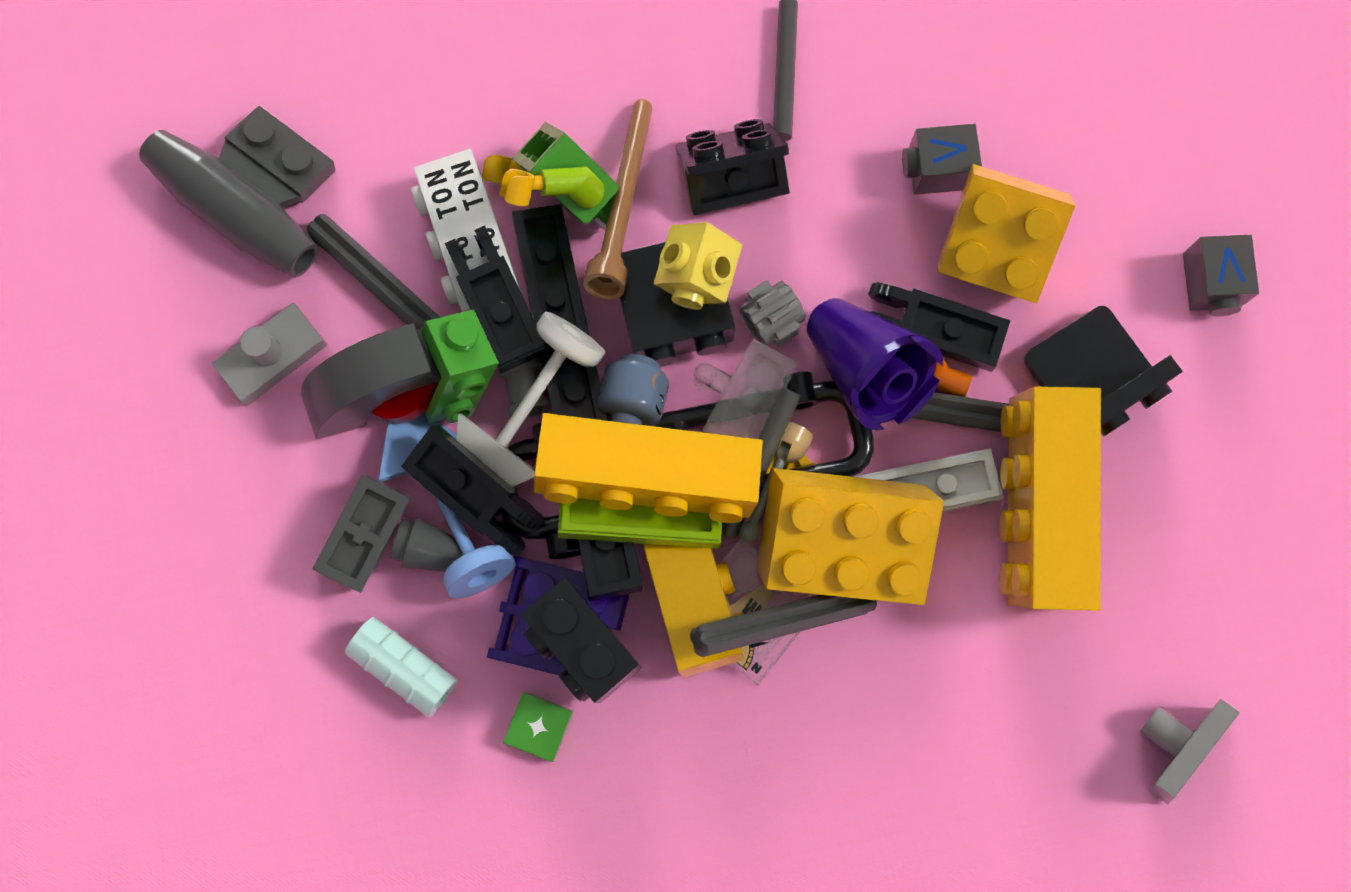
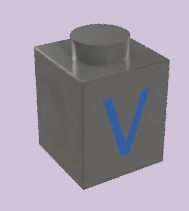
[902,123,982,195]
[1183,235,1259,316]

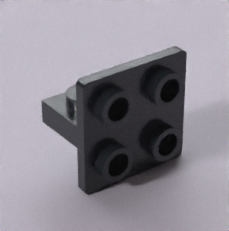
[675,119,790,215]

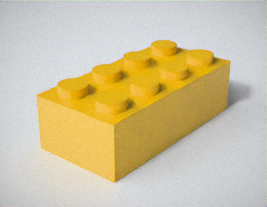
[999,386,1101,611]

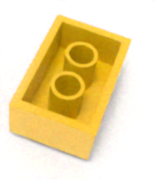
[756,468,944,605]

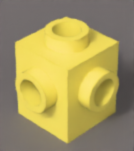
[653,222,743,310]

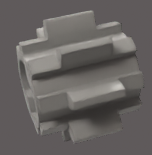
[739,280,807,347]

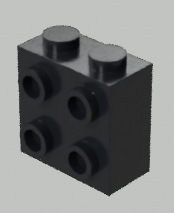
[619,242,735,367]
[521,577,642,703]

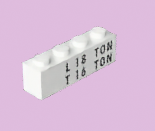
[411,148,521,312]

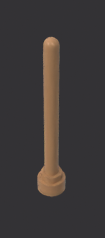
[583,99,652,299]

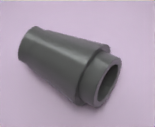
[390,518,463,572]

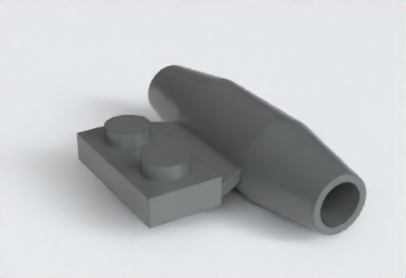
[139,106,336,277]

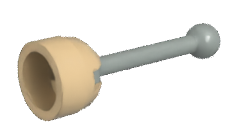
[739,422,813,542]

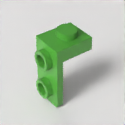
[421,309,499,423]

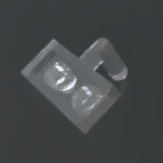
[693,339,799,439]

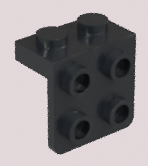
[1024,306,1183,437]

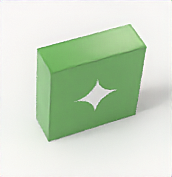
[503,692,574,762]

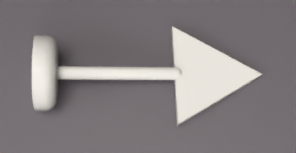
[456,312,606,488]

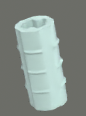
[344,617,458,718]

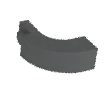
[301,323,441,440]

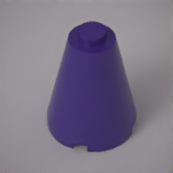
[807,298,943,431]

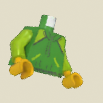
[481,121,619,230]

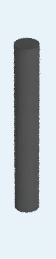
[773,0,798,141]
[722,387,801,539]

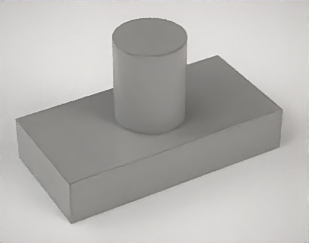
[212,302,328,406]
[1140,699,1240,805]

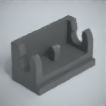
[312,474,410,593]

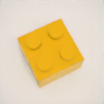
[938,164,1076,304]

